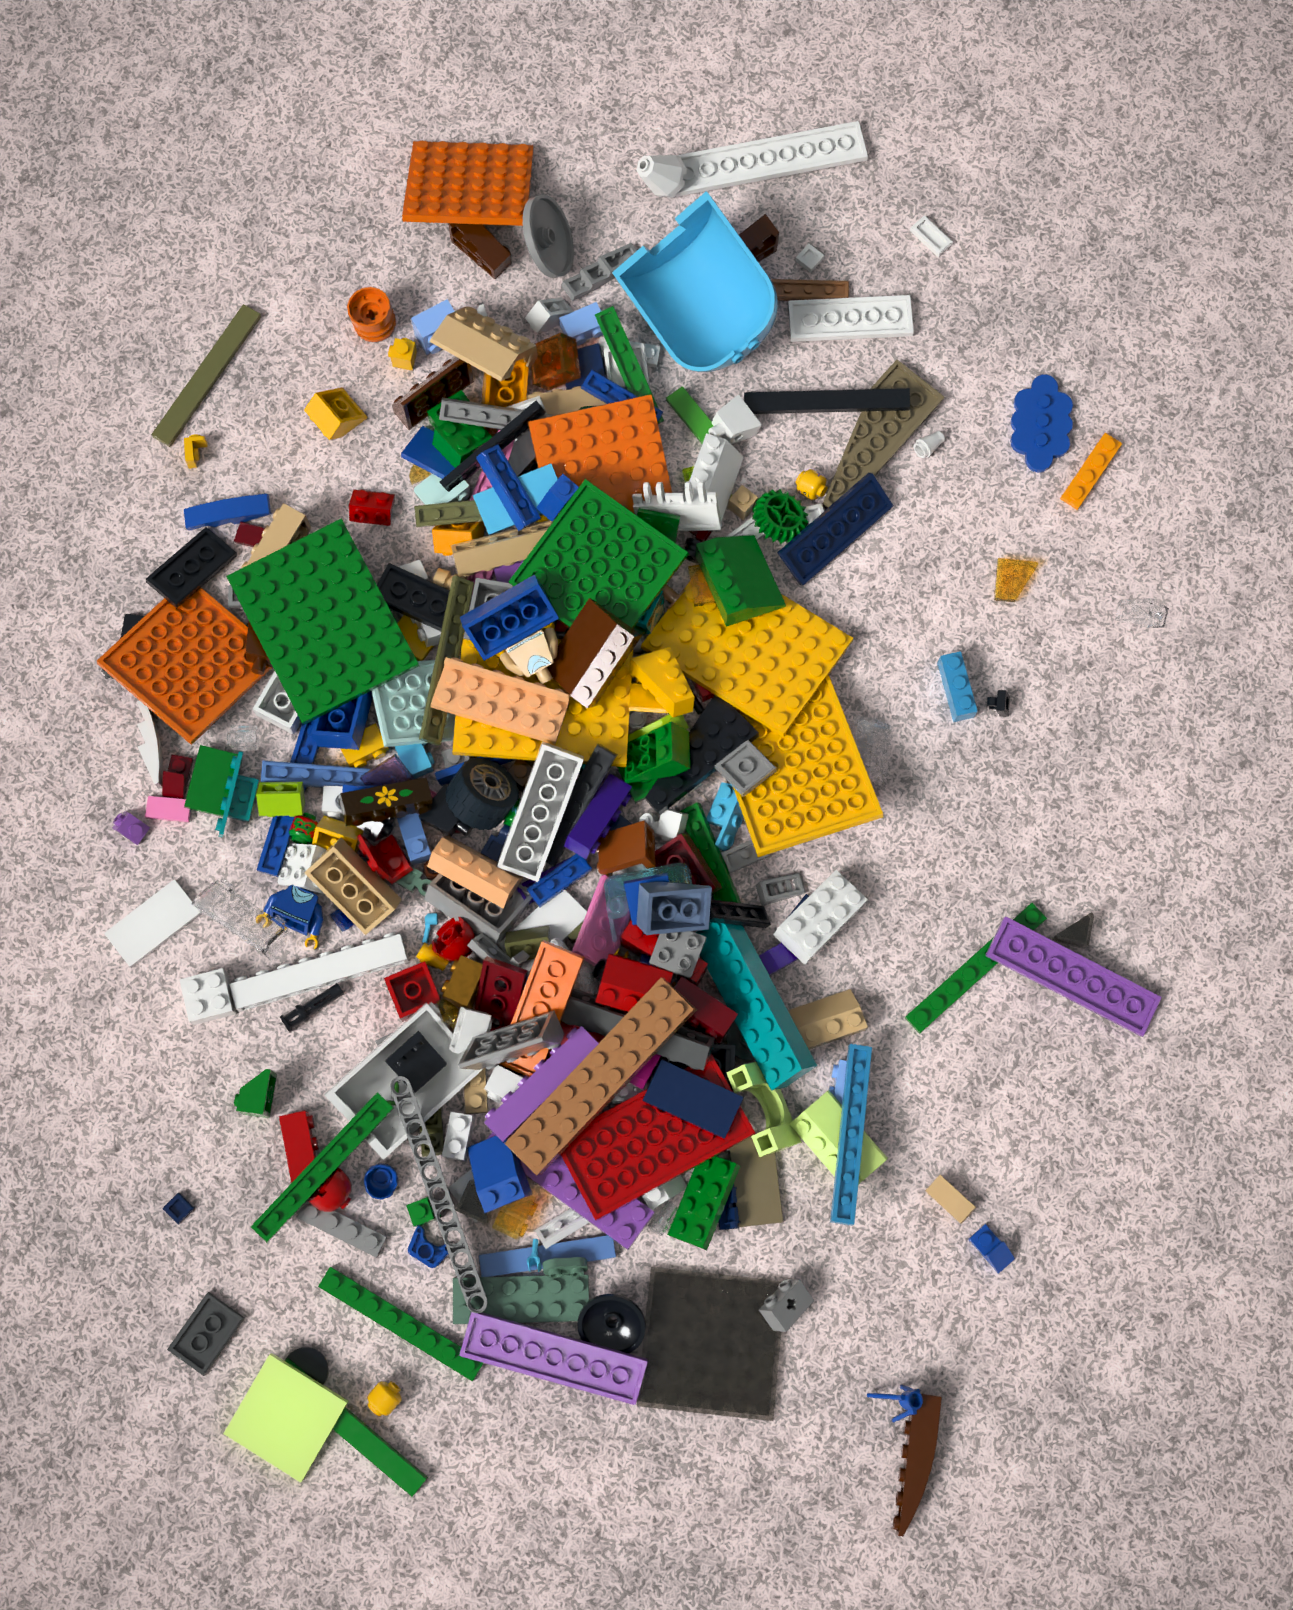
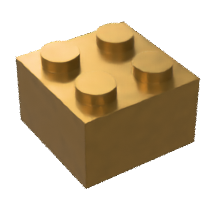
[441,955,483,1009]

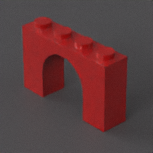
[620,920,708,986]

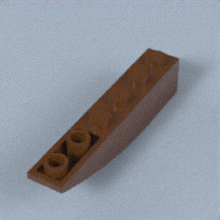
[893,1394,942,1537]

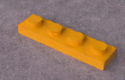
[1060,433,1122,510]

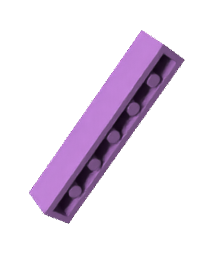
[484,1026,599,1143]

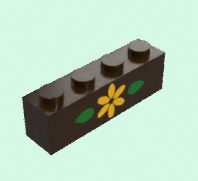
[340,777,433,826]

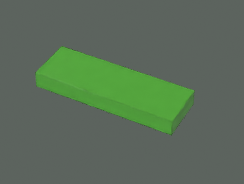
[666,386,713,444]

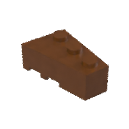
[448,223,512,279]

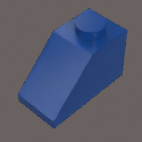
[536,474,579,522]

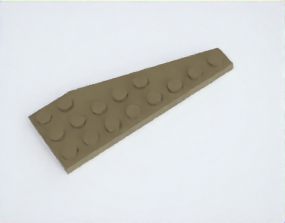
[823,360,944,508]

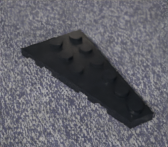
[645,695,759,815]

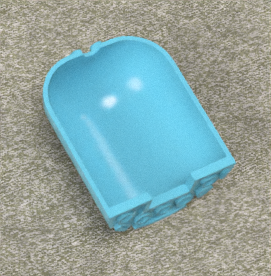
[612,191,778,372]

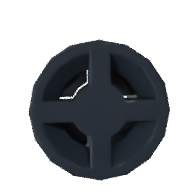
[684,538,701,563]

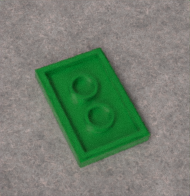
[184,745,238,817]

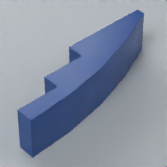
[184,494,271,530]

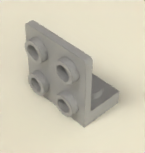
[649,931,706,978]

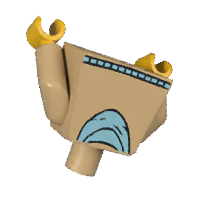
[496,622,558,684]

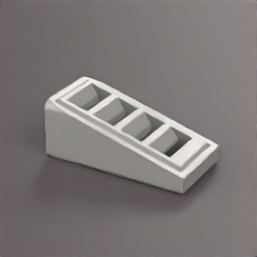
[756,873,806,905]

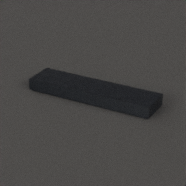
[709,899,771,928]

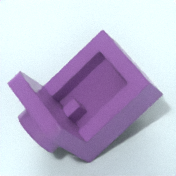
[112,811,150,845]

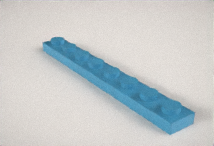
[830,1044,872,1226]

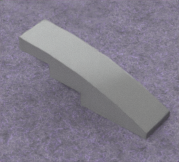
[561,243,637,301]

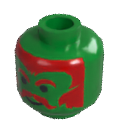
[289,812,318,844]

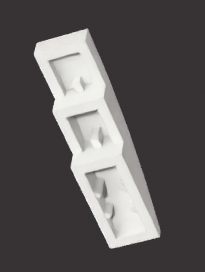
[137,701,163,789]

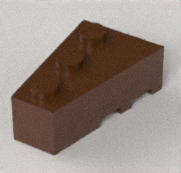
[739,214,779,262]

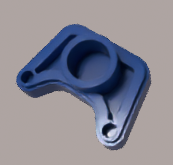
[408,1226,449,1268]

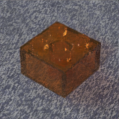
[531,332,581,390]

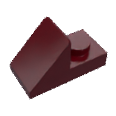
[162,754,194,799]

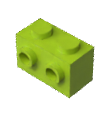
[256,782,305,817]

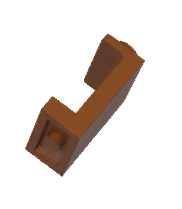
[597,820,656,879]

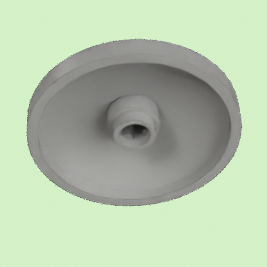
[523,194,574,278]

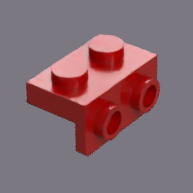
[349,490,395,526]

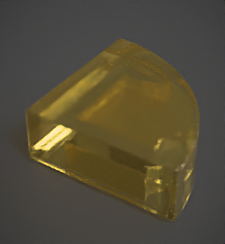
[409,464,430,485]

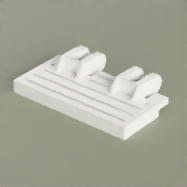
[632,481,722,531]

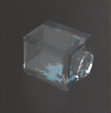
[227,725,259,751]

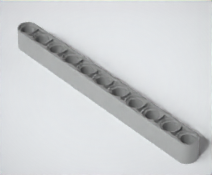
[390,1076,488,1313]

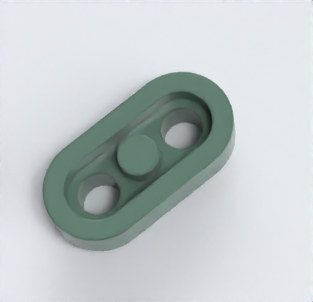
[542,1257,588,1278]

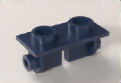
[718,1184,741,1230]

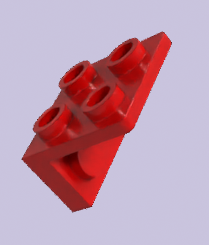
[357,834,414,884]

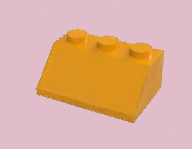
[481,359,529,407]

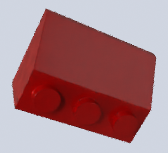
[595,953,673,1012]

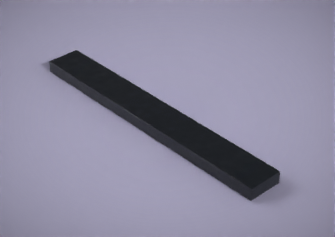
[744,388,910,414]

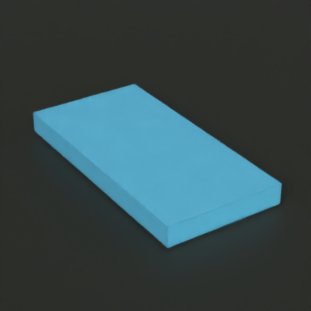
[473,463,558,535]

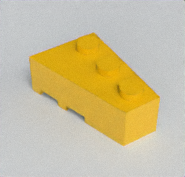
[629,647,694,717]

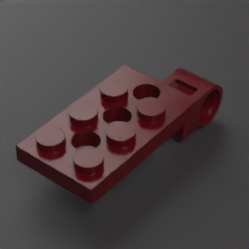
[474,956,528,1031]

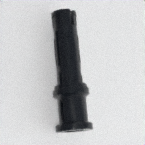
[279,983,344,1033]

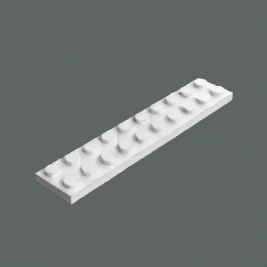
[674,121,868,197]

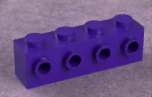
[564,774,632,859]

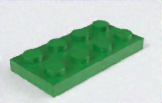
[667,1156,741,1251]

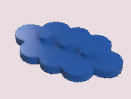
[1010,374,1073,473]

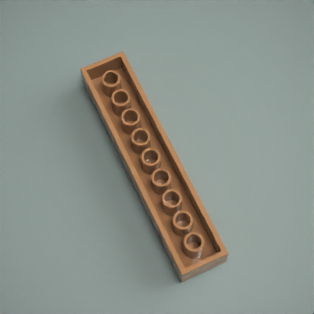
[504,977,697,1176]

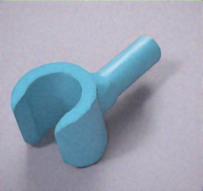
[422,913,438,943]
[527,1239,542,1272]

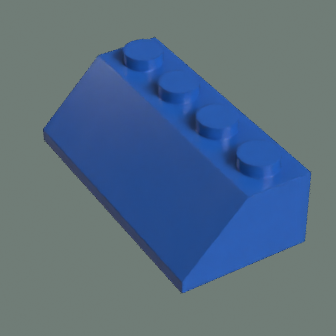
[460,575,559,661]

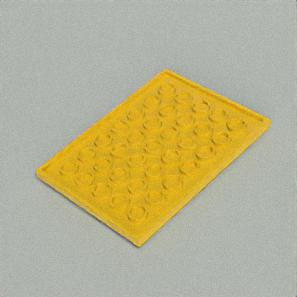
[641,568,853,737]
[452,635,633,767]
[732,675,883,857]

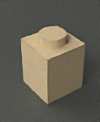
[728,485,758,521]

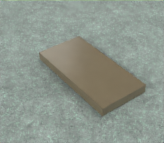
[729,1137,783,1227]

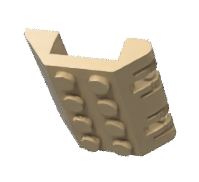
[430,306,538,381]

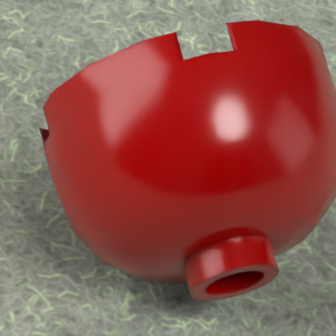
[432,917,475,961]
[308,1168,352,1212]

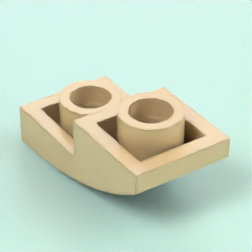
[925,1175,976,1224]

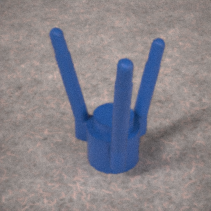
[867,1385,923,1422]

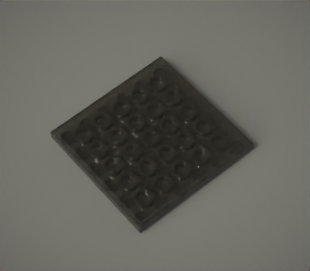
[637,1267,782,1421]

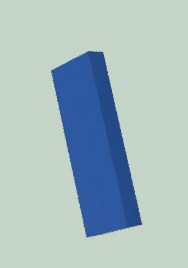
[527,854,592,908]

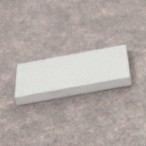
[104,879,202,968]
[498,890,587,976]

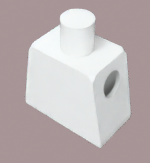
[708,395,762,444]

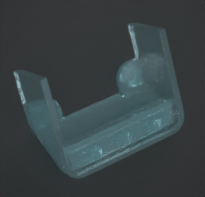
[604,863,693,943]

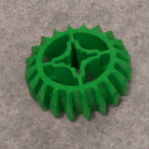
[752,489,809,545]

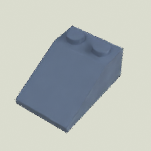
[637,882,712,935]

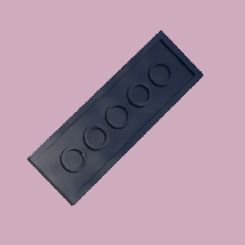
[777,473,894,586]

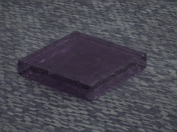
[360,754,415,786]

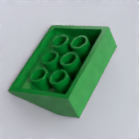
[695,535,786,627]

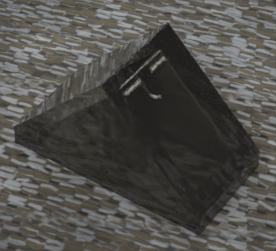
[1052,912,1094,949]
[456,1179,490,1225]

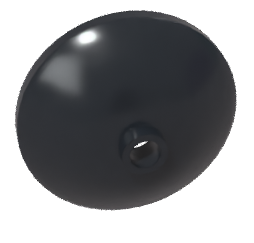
[577,1294,646,1354]

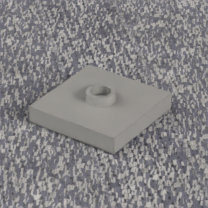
[715,740,776,797]

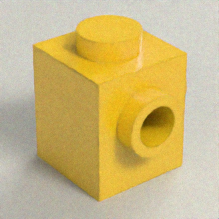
[388,338,417,371]

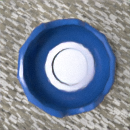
[364,1163,398,1200]

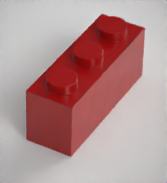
[279,1111,319,1183]

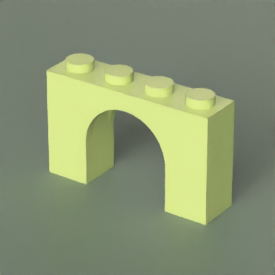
[726,1062,802,1157]

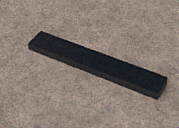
[439,400,546,492]
[546,744,618,867]

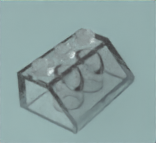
[850,715,894,789]

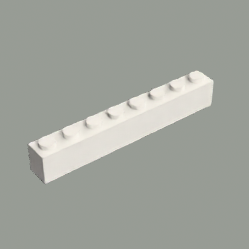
[229,932,409,1012]

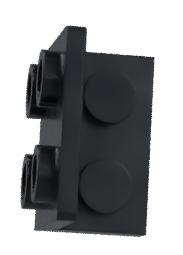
[385,1031,447,1093]

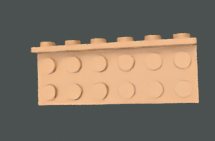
[431,657,570,745]

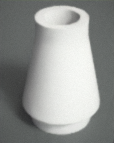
[914,431,945,458]

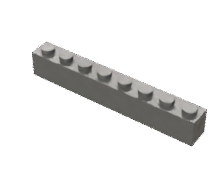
[562,988,715,1070]

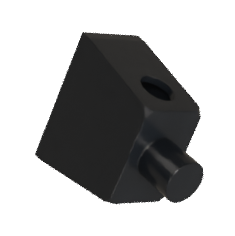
[418,784,473,837]

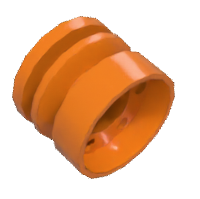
[347,287,396,342]

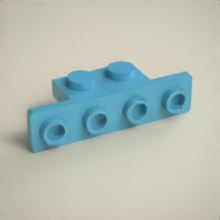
[707,782,743,852]

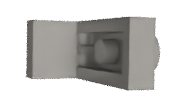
[467,933,529,988]

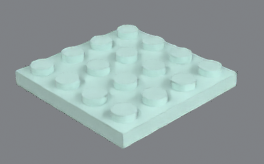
[371,660,456,747]

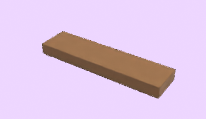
[771,279,849,301]

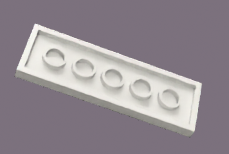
[788,295,914,342]

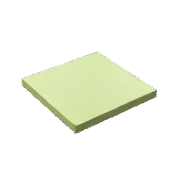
[223,1353,349,1482]

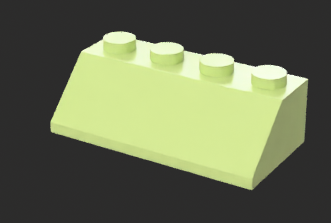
[790,1090,888,1185]

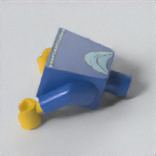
[255,885,323,950]

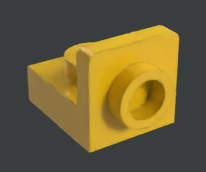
[184,434,208,469]

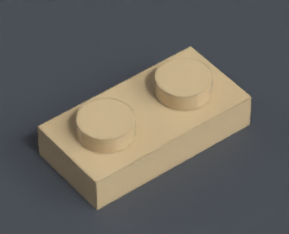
[464,1068,488,1114]

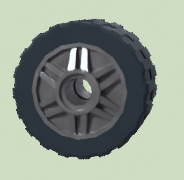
[445,758,519,830]

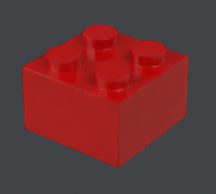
[384,961,443,1022]

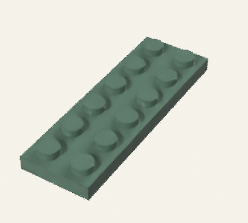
[453,1275,589,1324]

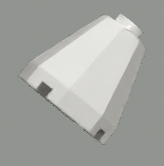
[637,155,687,198]

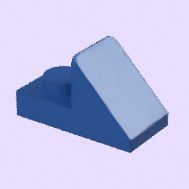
[968,1224,1015,1274]

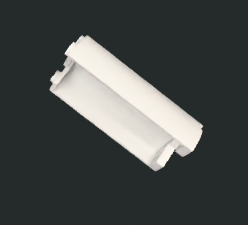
[324,1002,484,1160]

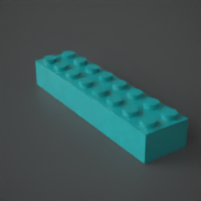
[695,922,817,1091]

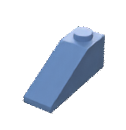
[397,813,431,866]

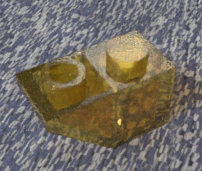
[492,1196,538,1240]

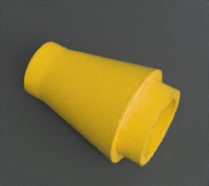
[416,942,449,971]

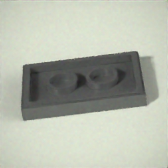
[167,1292,245,1376]

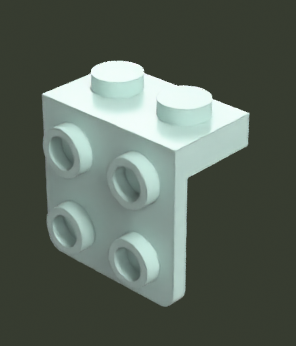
[414,474,471,505]

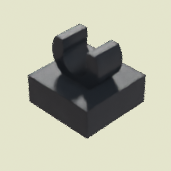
[987,690,1010,717]

